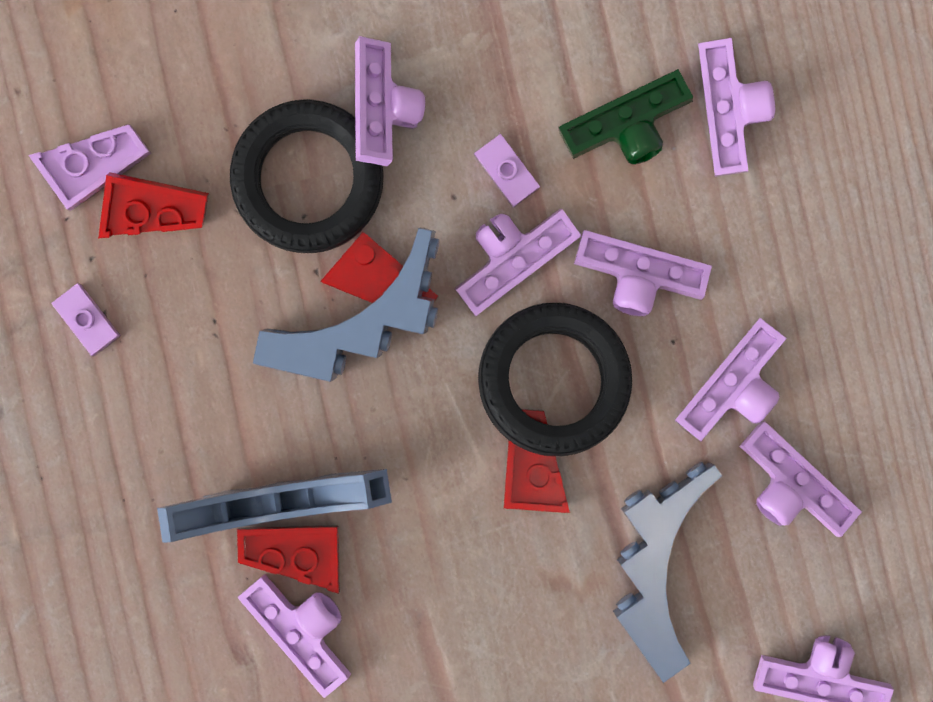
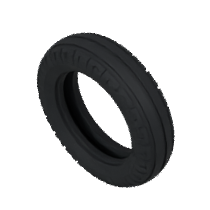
[230,99,384,253]
[478,303,632,456]

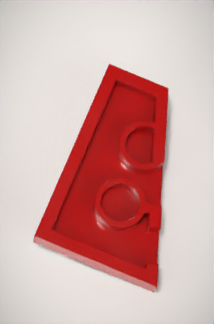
[98,172,209,239]
[504,409,570,513]

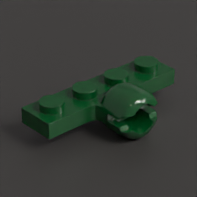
[558,69,693,165]

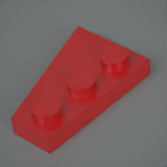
[320,232,439,303]
[237,526,340,594]

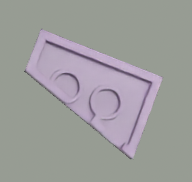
[28,124,151,211]

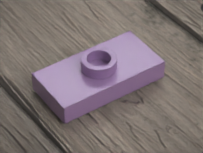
[474,134,540,207]
[51,283,120,356]

